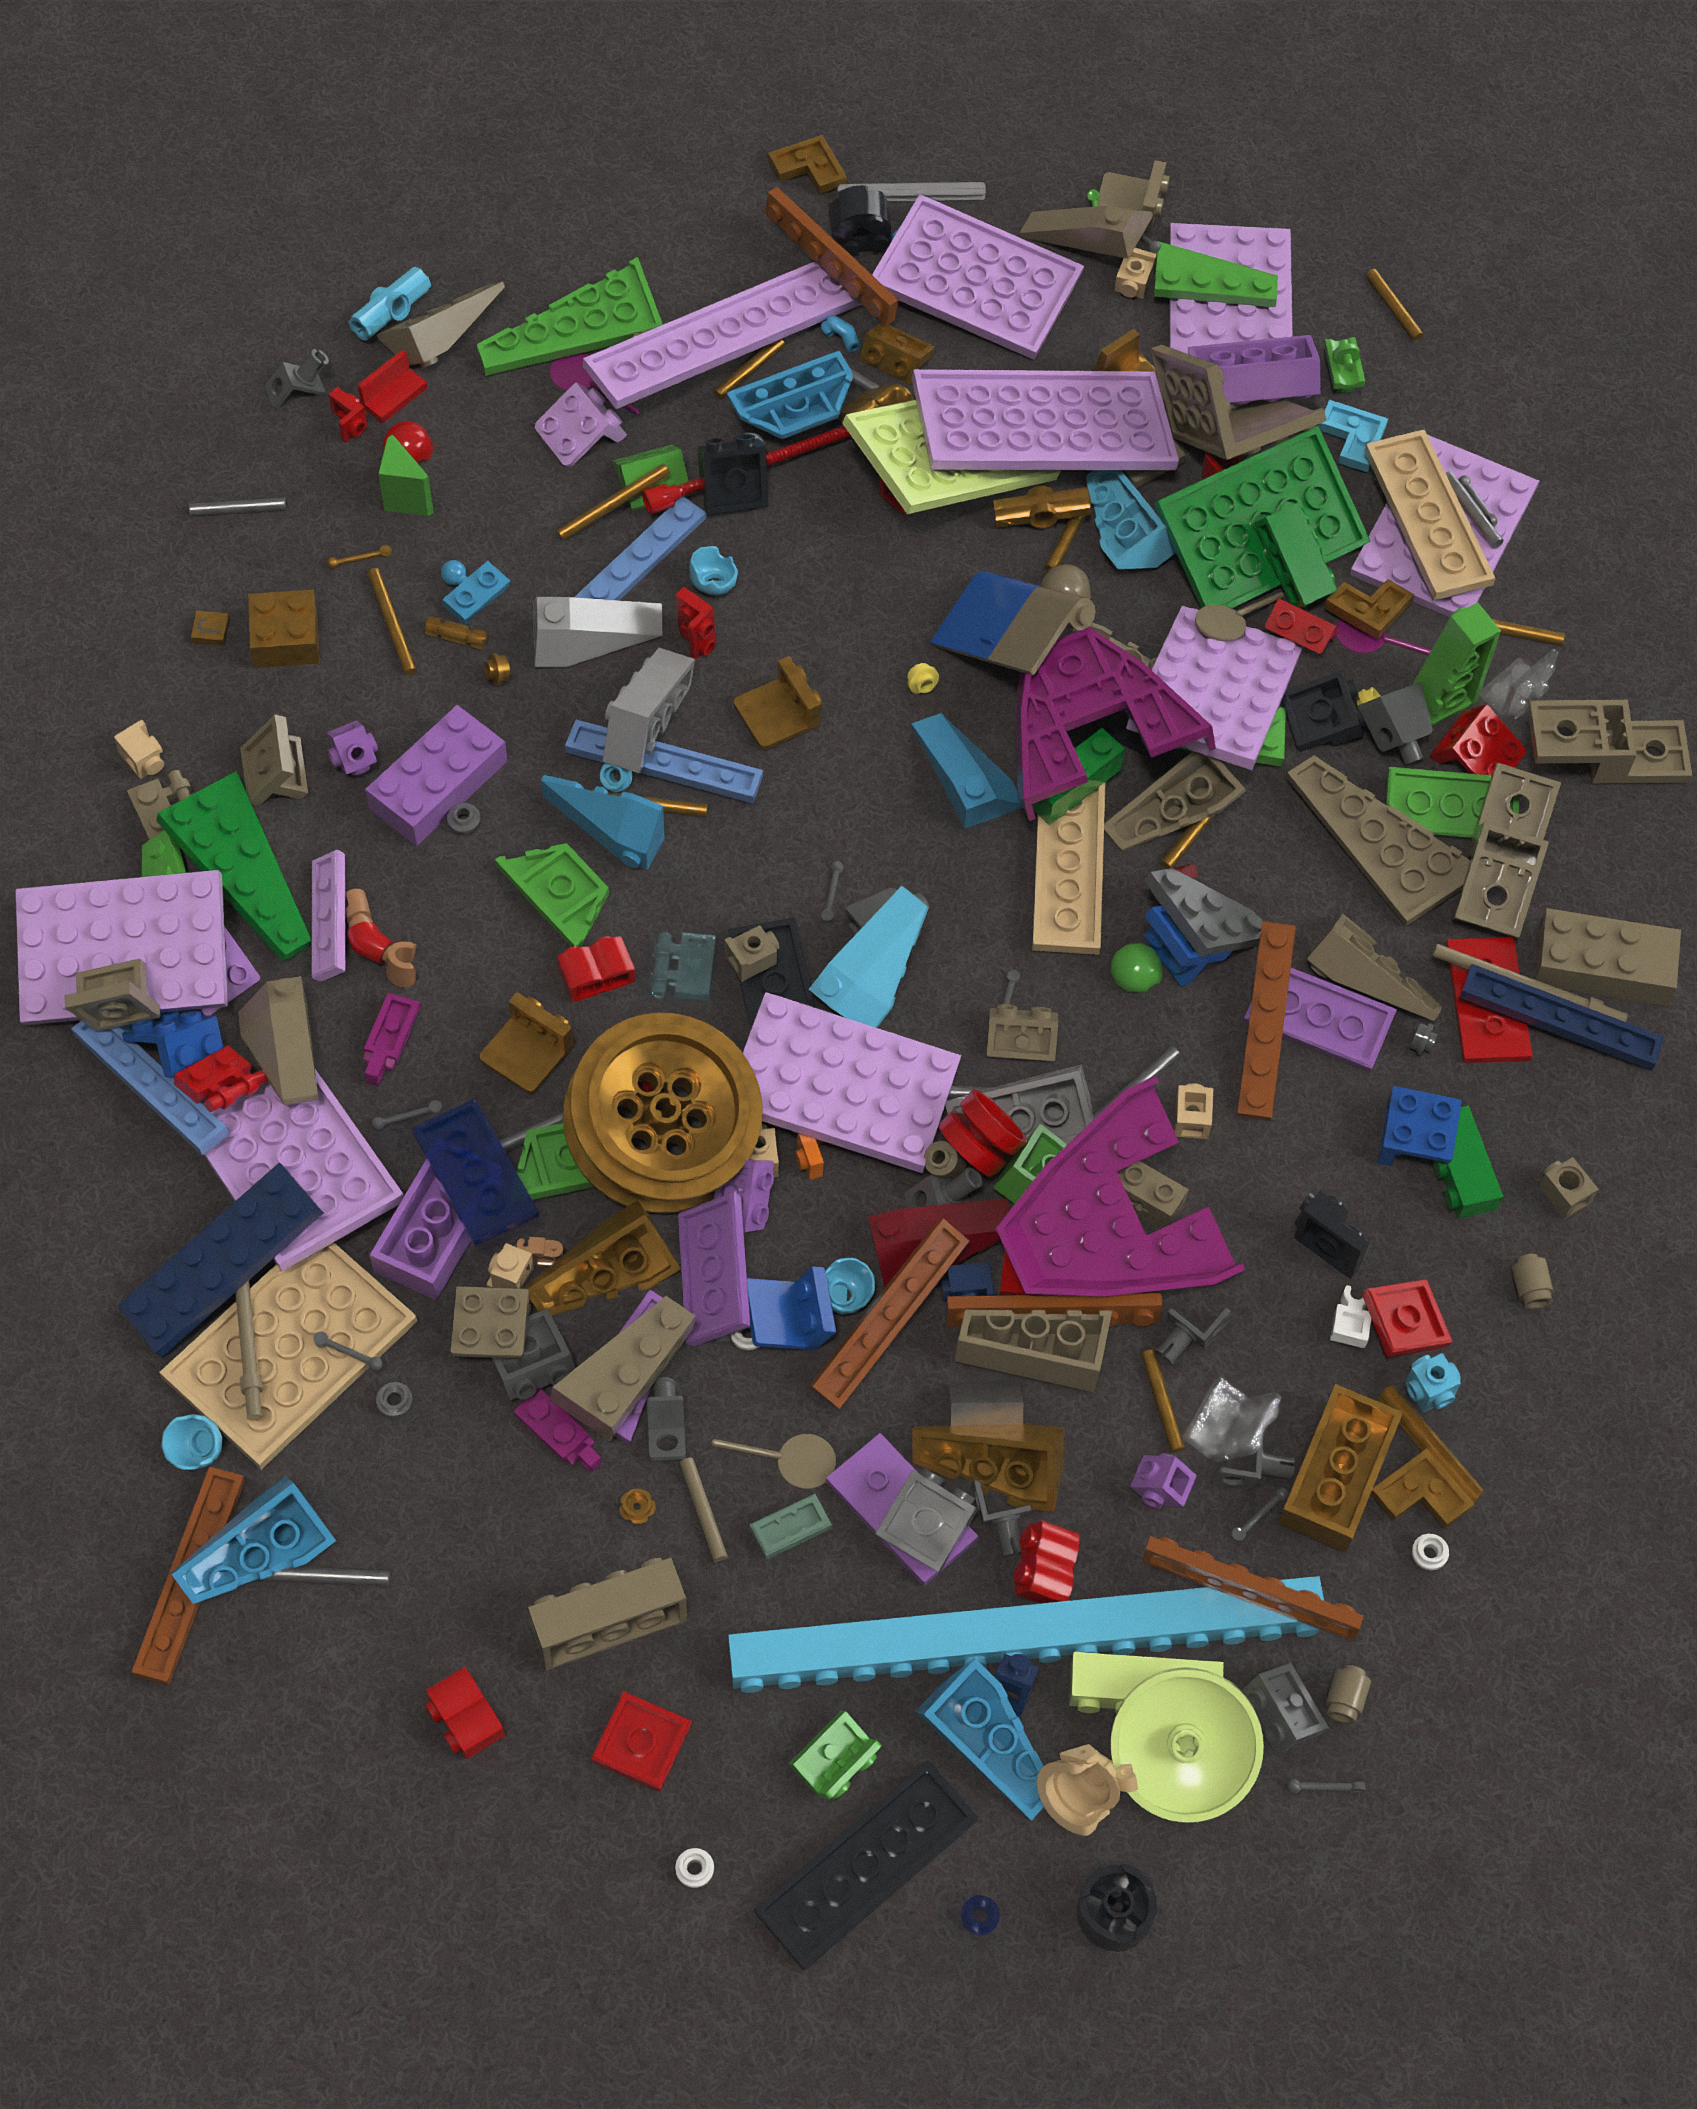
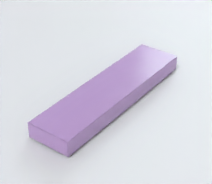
[312,850,345,981]

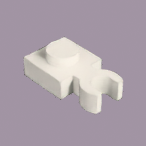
[1330,1285,1371,1349]

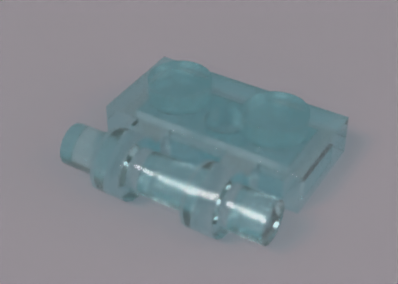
[649,932,716,1001]

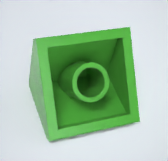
[379,435,434,516]
[612,444,692,511]

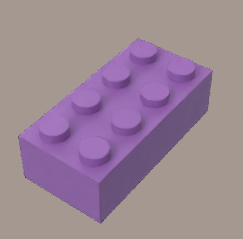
[1188,335,1321,405]
[365,705,508,846]
[370,1139,503,1301]

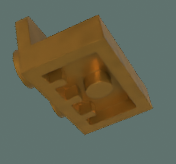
[859,322,935,385]

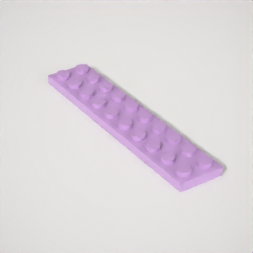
[583,261,862,409]

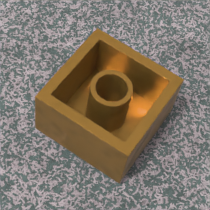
[248,589,320,668]

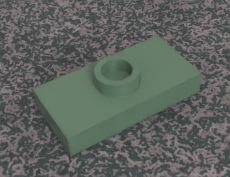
[750,1494,832,1560]

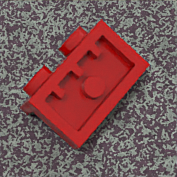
[675,587,716,661]
[1265,598,1340,655]

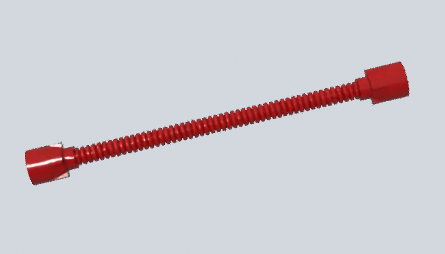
[642,426,851,515]

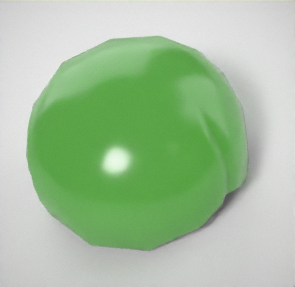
[1110,943,1163,993]

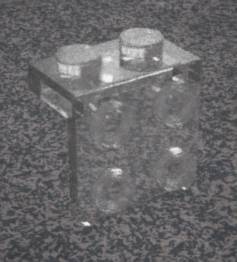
[1182,1377,1282,1463]

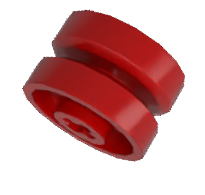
[938,1089,1028,1178]

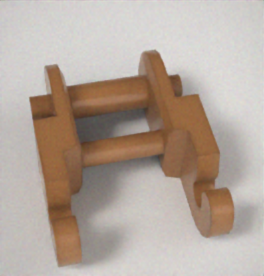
[517,1237,563,1267]

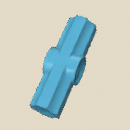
[348,267,431,341]

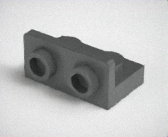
[1241,1663,1329,1755]

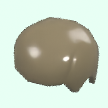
[1041,564,1092,599]

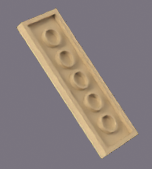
[1364,429,1495,600]
[1032,783,1105,955]

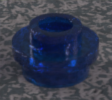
[961,1895,1000,1935]

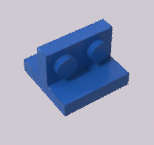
[1143,906,1232,986]

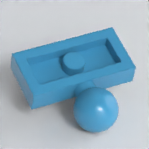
[441,560,511,625]

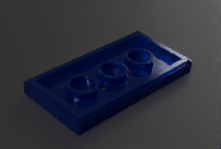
[412,1099,539,1247]

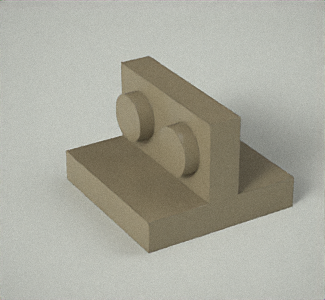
[240,714,308,805]
[64,958,160,1031]

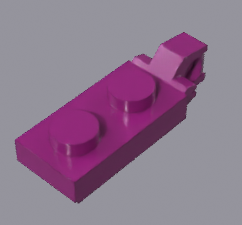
[363,993,421,1086]
[513,1388,602,1473]

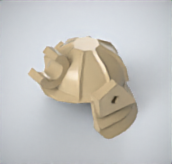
[1036,1744,1138,1836]

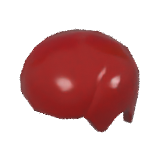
[382,421,434,463]

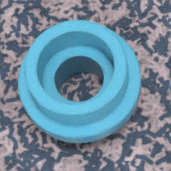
[600,763,632,792]

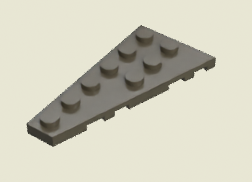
[1287,756,1471,926]

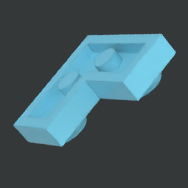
[1319,400,1388,473]

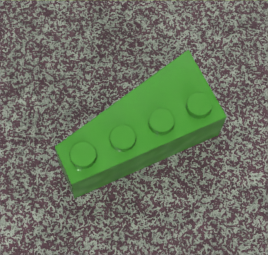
[1412,602,1501,726]

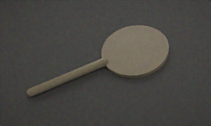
[1195,592,1284,641]
[711,1434,836,1489]

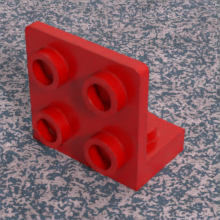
[1429,704,1526,775]

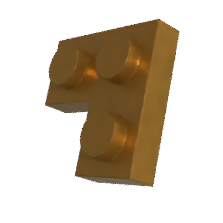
[768,135,847,194]
[1325,579,1414,639]
[1370,1449,1475,1529]

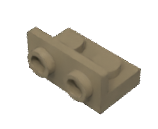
[987,1004,1058,1061]

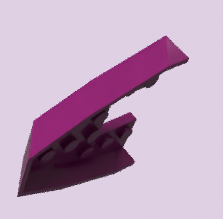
[1015,627,1216,821]
[996,1076,1245,1297]

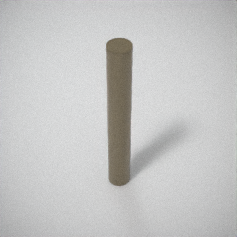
[680,1458,728,1563]

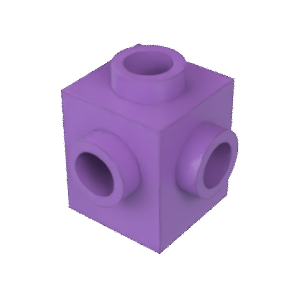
[326,720,378,775]
[1130,1453,1197,1509]

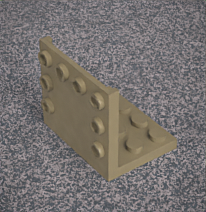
[1151,345,1327,460]

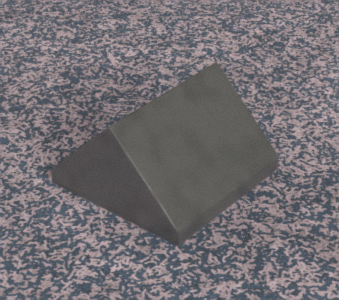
[948,1382,1024,1426]

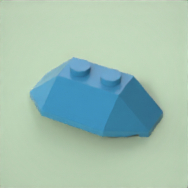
[727,351,853,439]

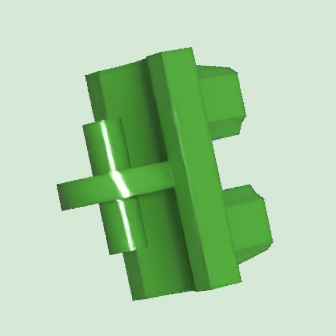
[1324,337,1365,394]

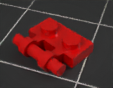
[174,1046,267,1112]

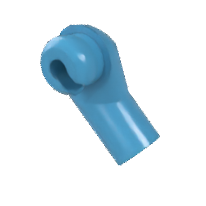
[821,315,861,352]

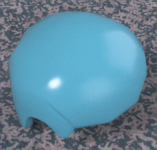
[689,546,738,596]
[825,1258,875,1315]
[161,1414,222,1470]

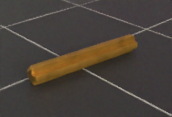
[1378,1385,1484,1502]

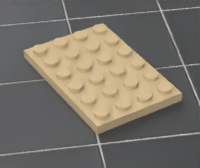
[159,1242,418,1470]

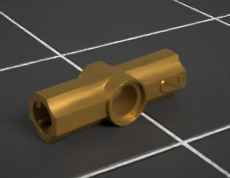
[993,486,1091,529]

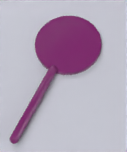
[550,353,639,415]
[1336,618,1431,655]

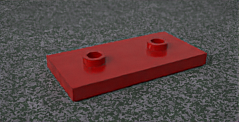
[1446,937,1532,1063]

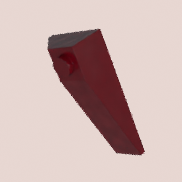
[868,1198,1010,1288]

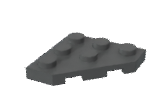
[1144,868,1263,957]

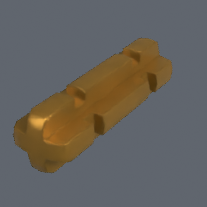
[425,616,488,649]

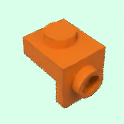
[795,1133,826,1180]

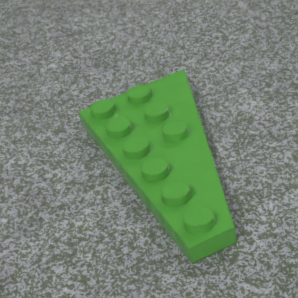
[477,257,663,376]

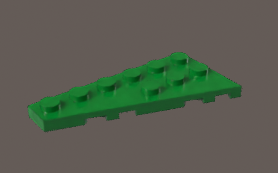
[156,771,311,962]

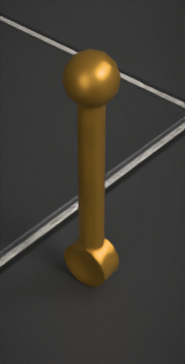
[326,545,392,569]

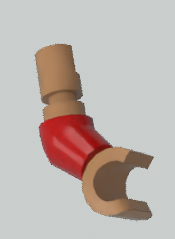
[345,889,416,987]

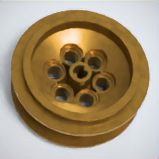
[563,1013,763,1214]

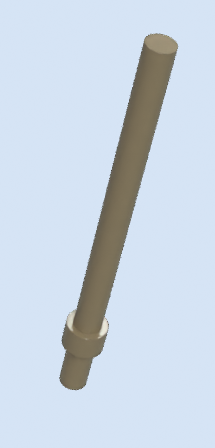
[1432,944,1628,1022]
[235,1280,263,1421]

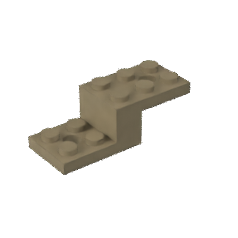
[1528,700,1693,784]
[1453,763,1561,939]

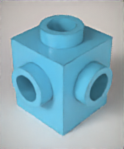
[1405,1353,1461,1413]

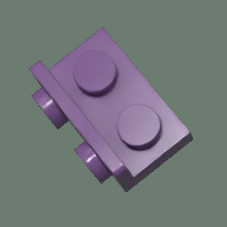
[714,1159,774,1232]

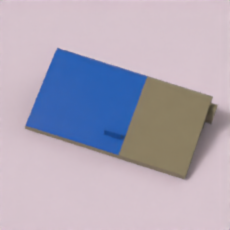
[930,571,1095,675]

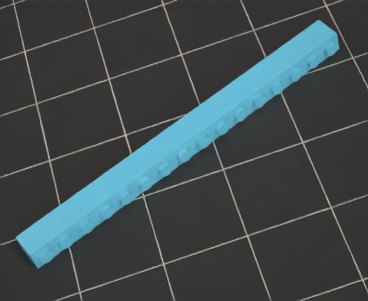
[728,1576,1324,1693]

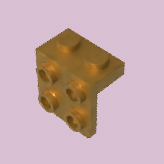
[734,656,823,750]
[480,992,574,1094]

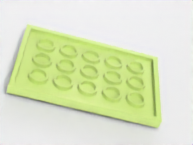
[842,400,1061,514]

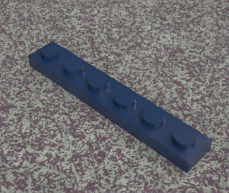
[1459,964,1663,1071]

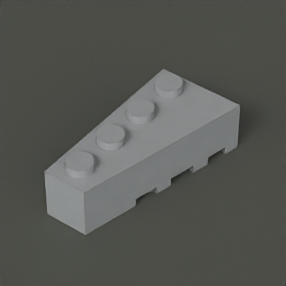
[603,648,695,773]

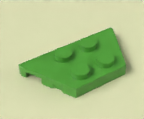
[495,843,609,947]
[511,1123,594,1204]

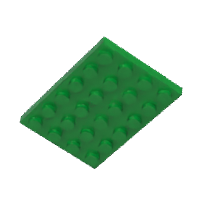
[1154,426,1371,608]

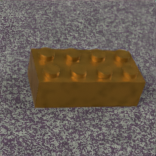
[1278,1384,1403,1553]

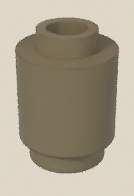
[924,1141,967,1180]
[1511,1254,1554,1309]
[1325,1665,1371,1724]

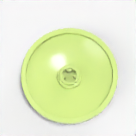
[1111,1667,1264,1822]

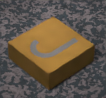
[191,611,230,646]

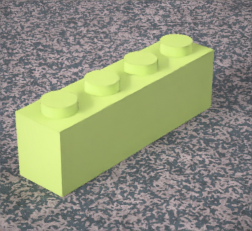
[1069,1652,1223,1713]

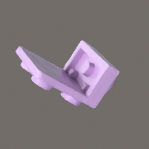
[535,382,627,467]

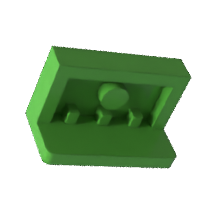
[789,1711,882,1799]

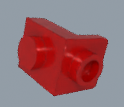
[329,387,367,443]

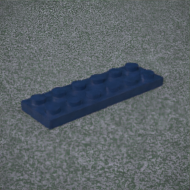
[118,1162,324,1358]

